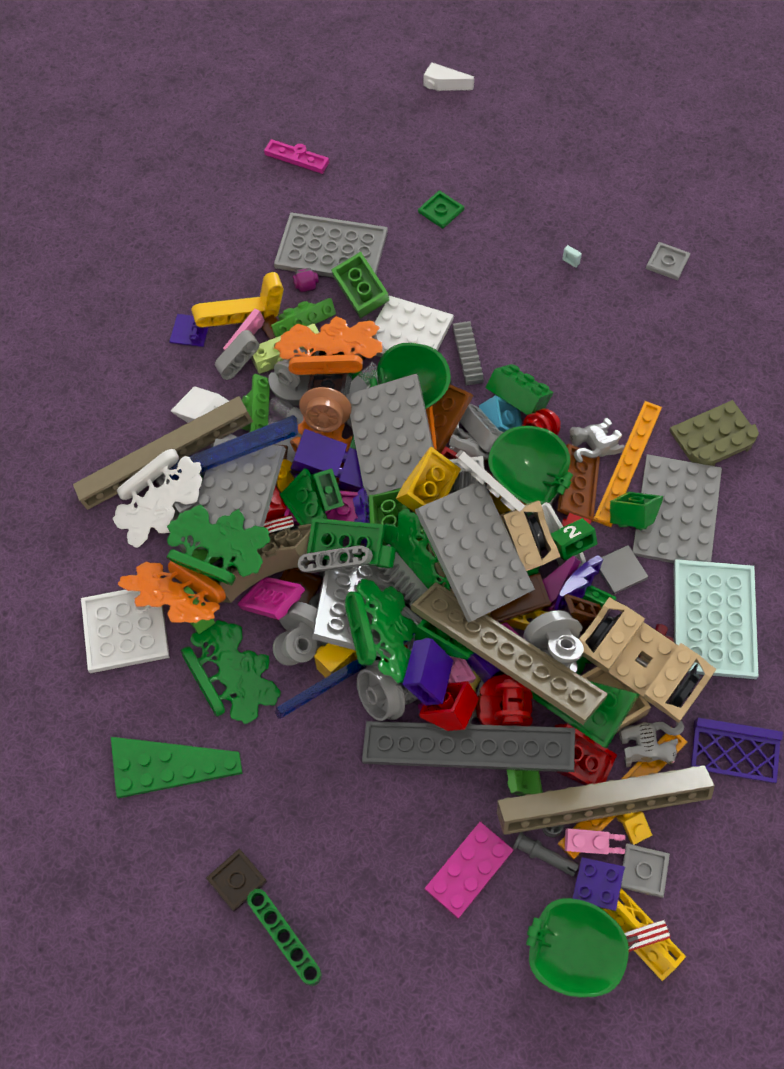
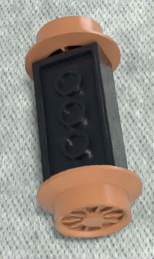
[299,348,362,432]

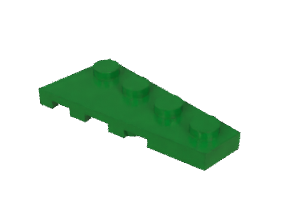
[280,468,332,545]

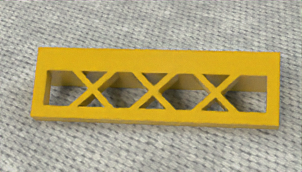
[601,888,686,981]

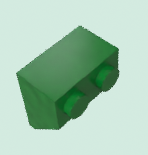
[610,492,663,530]

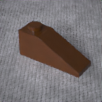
[564,594,602,632]

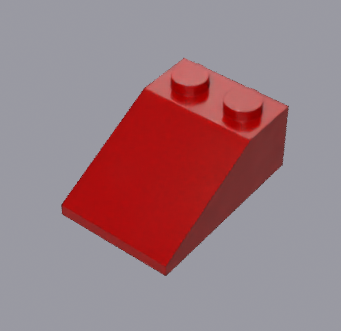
[555,724,617,785]

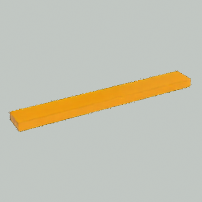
[593,401,662,527]
[558,733,687,860]

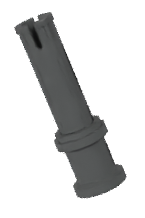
[512,832,579,877]

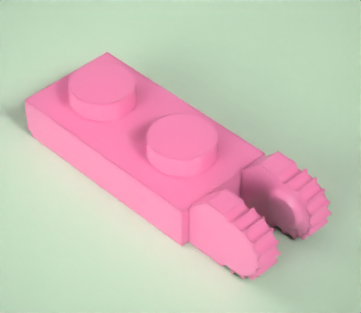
[565,829,625,854]

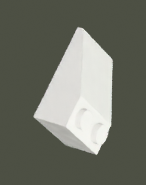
[171,386,229,423]

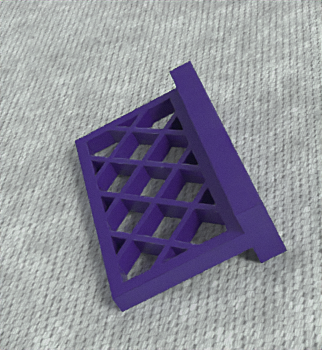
[691,718,783,783]

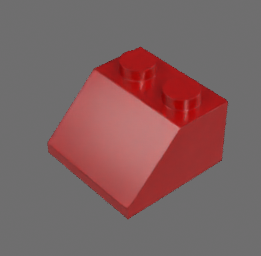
[419,681,479,731]

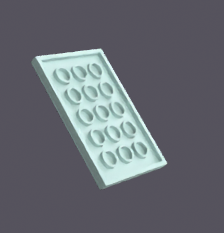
[674,559,758,679]

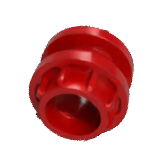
[522,409,561,436]

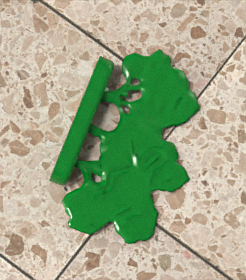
[166,504,270,586]
[383,508,450,591]
[345,578,417,683]
[180,620,281,724]

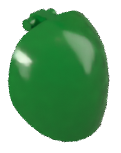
[369,343,451,409]
[488,426,573,505]
[526,898,629,997]

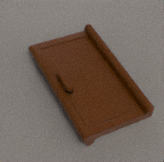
[490,573,552,623]

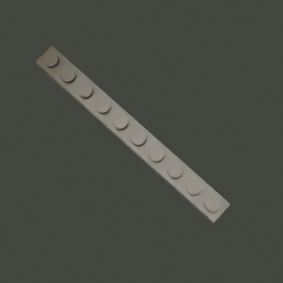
[73,396,253,510]
[497,765,715,835]

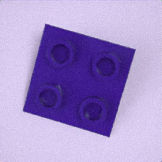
[169,314,209,347]
[572,857,625,911]

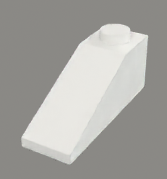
[424,63,474,91]

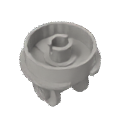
[268,347,311,406]
[273,602,328,666]
[523,610,584,673]
[357,660,418,721]

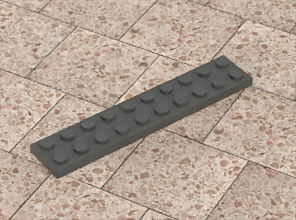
[362,721,576,772]

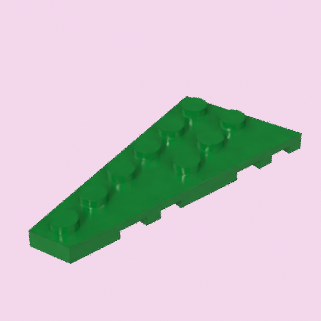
[532,681,640,748]
[111,737,243,798]

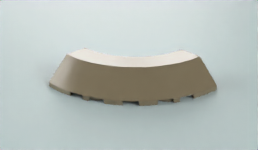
[209,524,311,603]

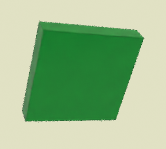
[418,190,464,229]

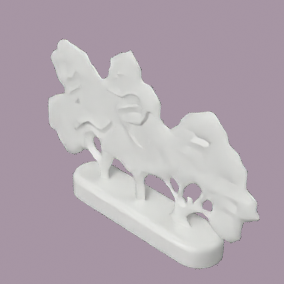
[113,449,202,548]

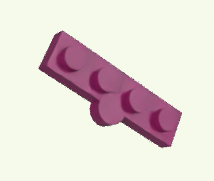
[264,139,329,174]

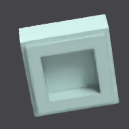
[563,245,582,267]

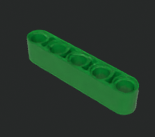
[247,889,322,986]

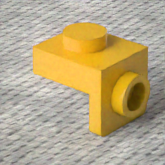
[616,811,652,845]

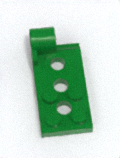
[307,518,396,569]

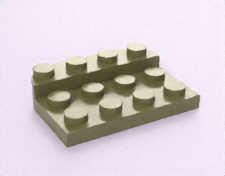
[669,400,759,466]

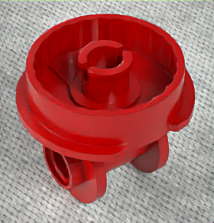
[476,675,533,726]

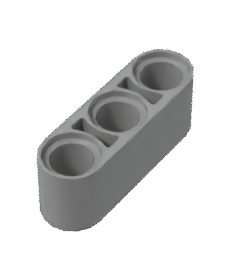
[215,330,259,380]

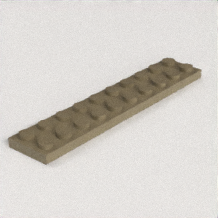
[411,582,608,725]

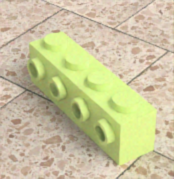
[251,324,319,374]

